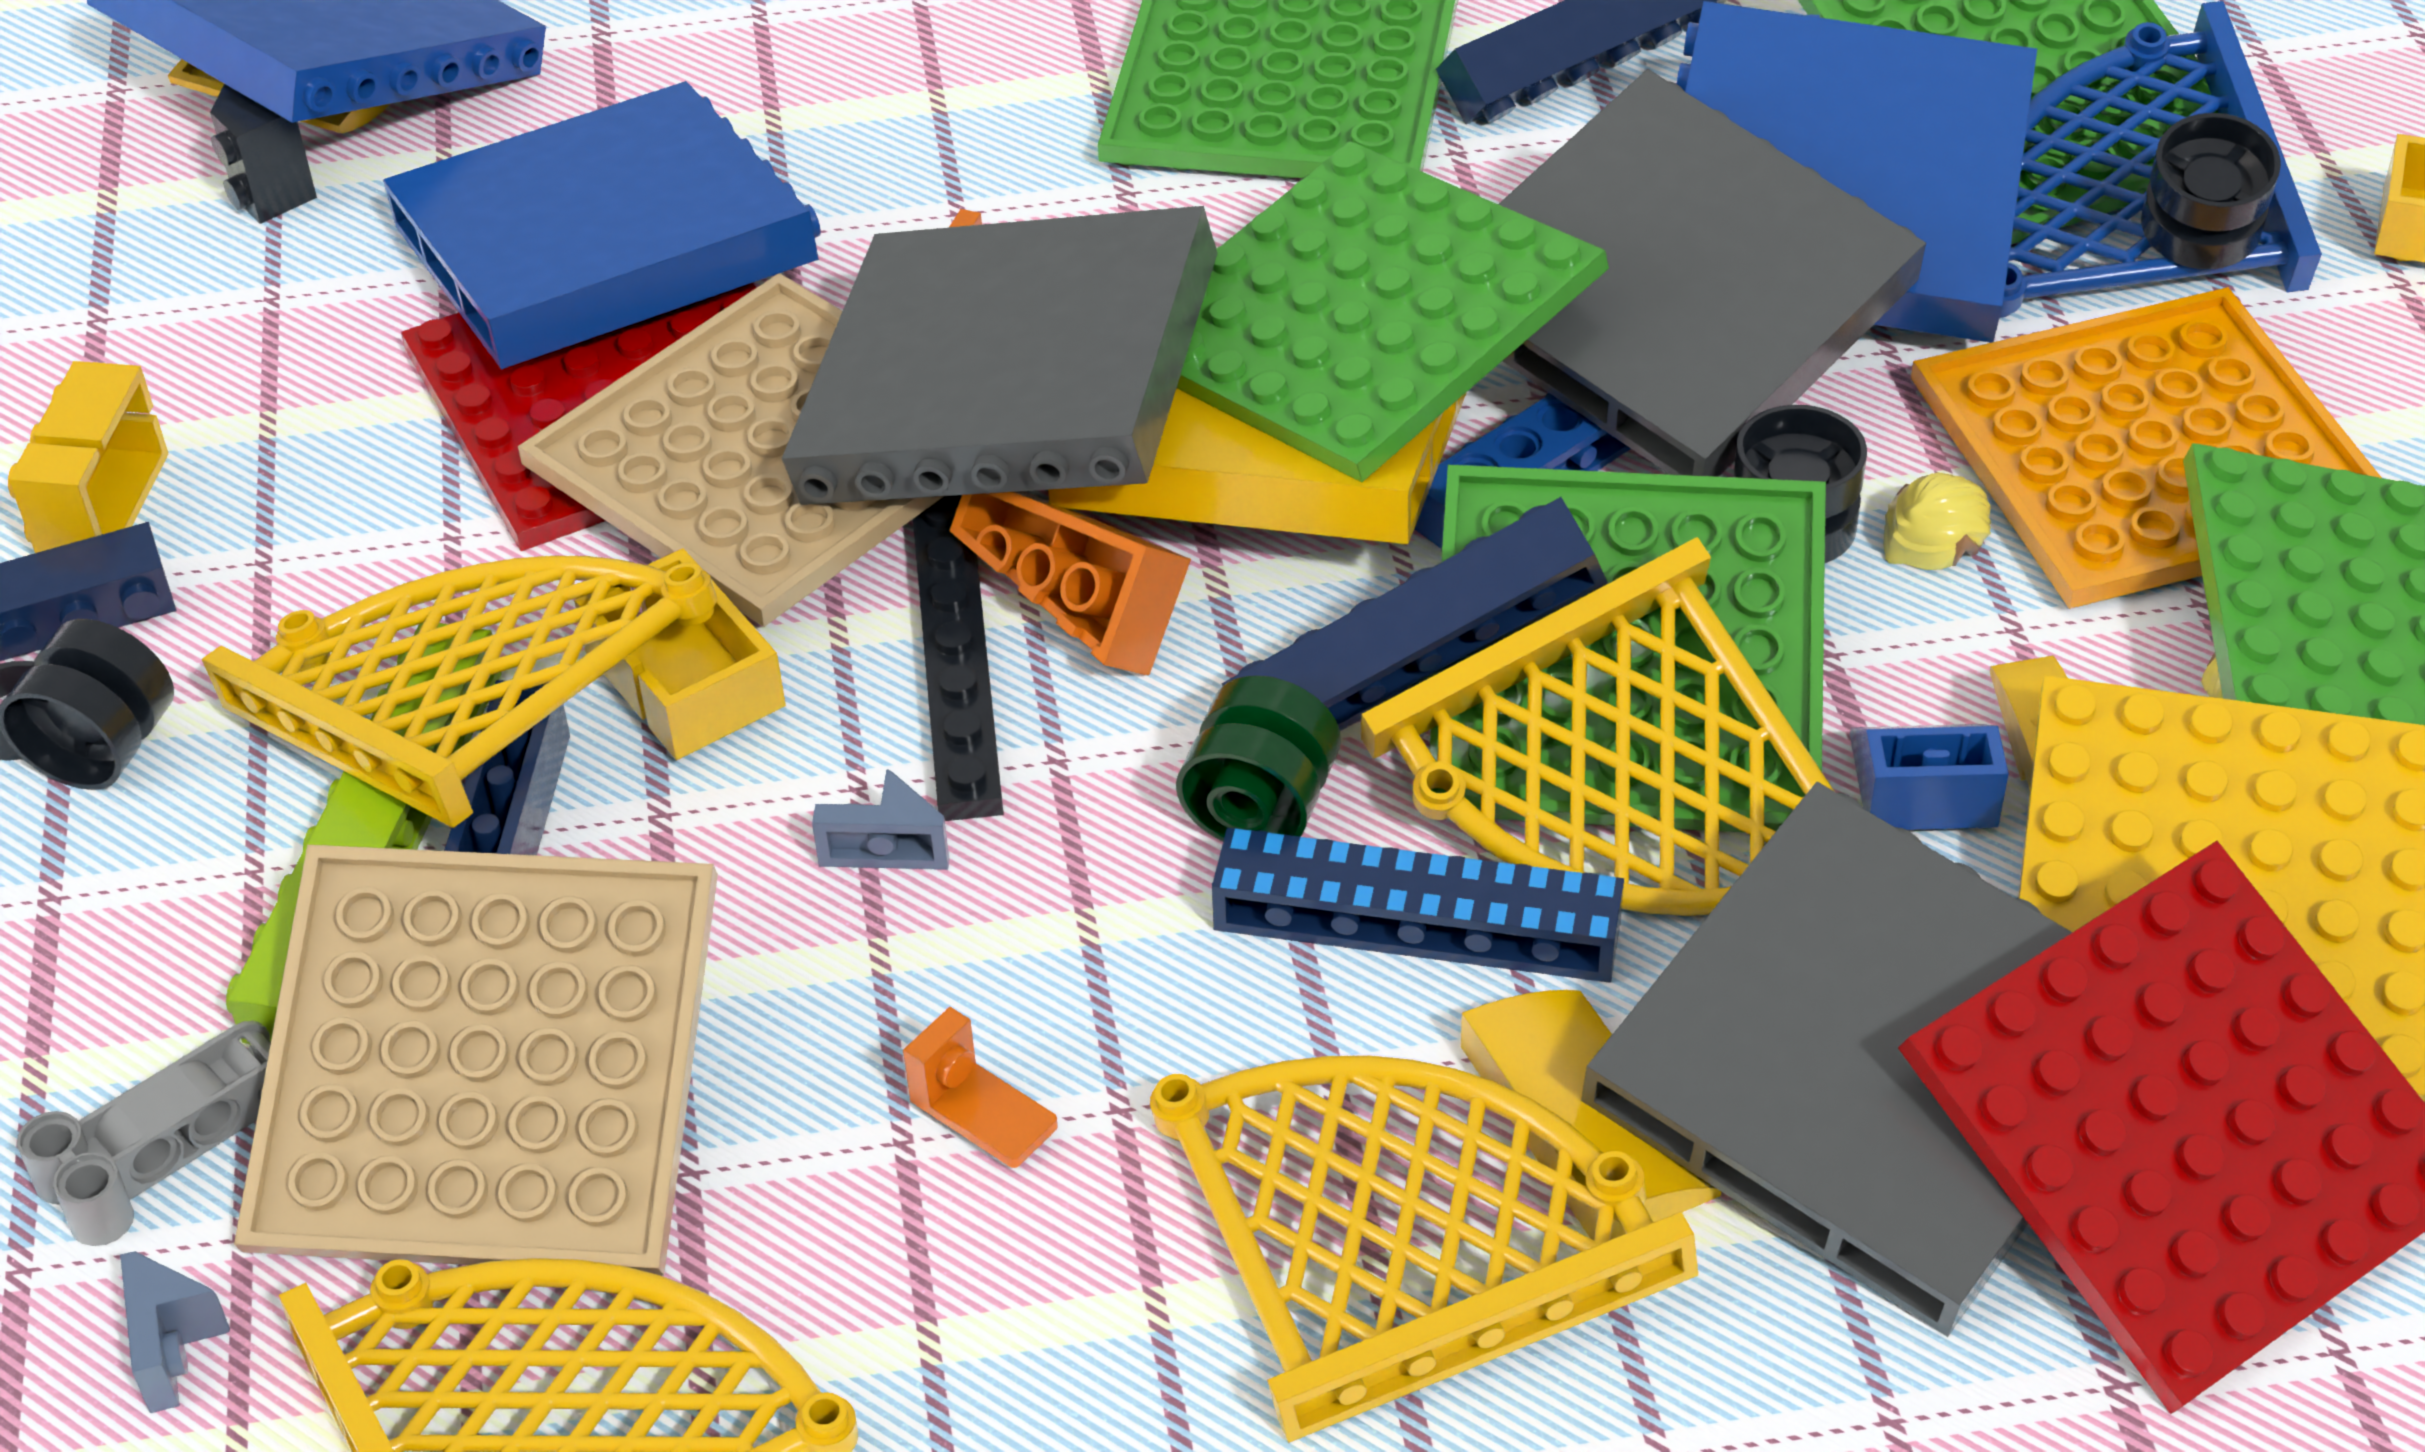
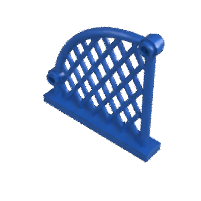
[2000,1,2322,318]

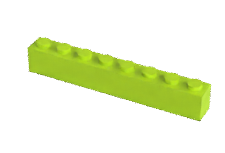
[226,623,502,1044]

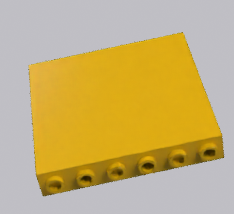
[1048,388,1467,544]

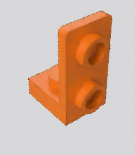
[903,1007,1058,1168]

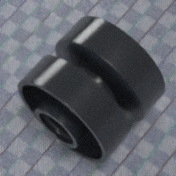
[2141,113,2281,269]
[1734,405,1867,563]
[0,619,174,790]

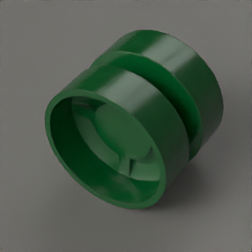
[1176,675,1341,841]

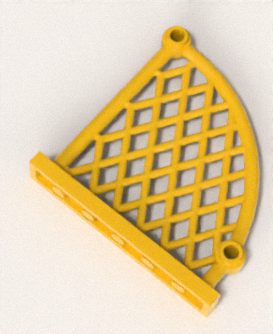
[1360,537,1835,916]
[201,555,717,828]
[1150,1055,1699,1443]
[279,1258,858,1452]

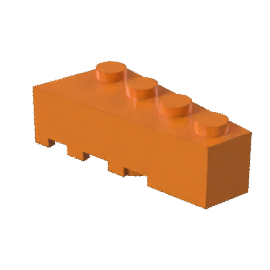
[949,491,1191,675]

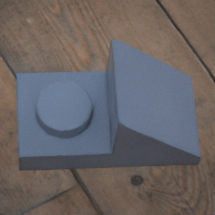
[812,769,950,870]
[120,1251,230,1413]

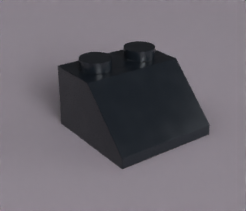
[210,84,317,224]

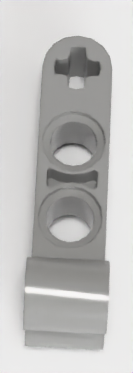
[17,1020,271,1246]

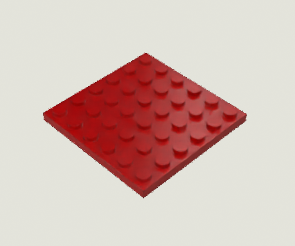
[401,283,757,551]
[1898,840,2425,1414]

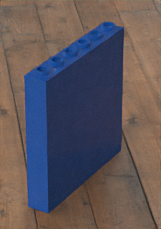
[87,0,546,123]
[1676,1,2037,343]
[383,81,821,369]

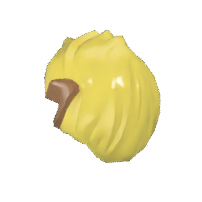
[1883,472,1991,570]

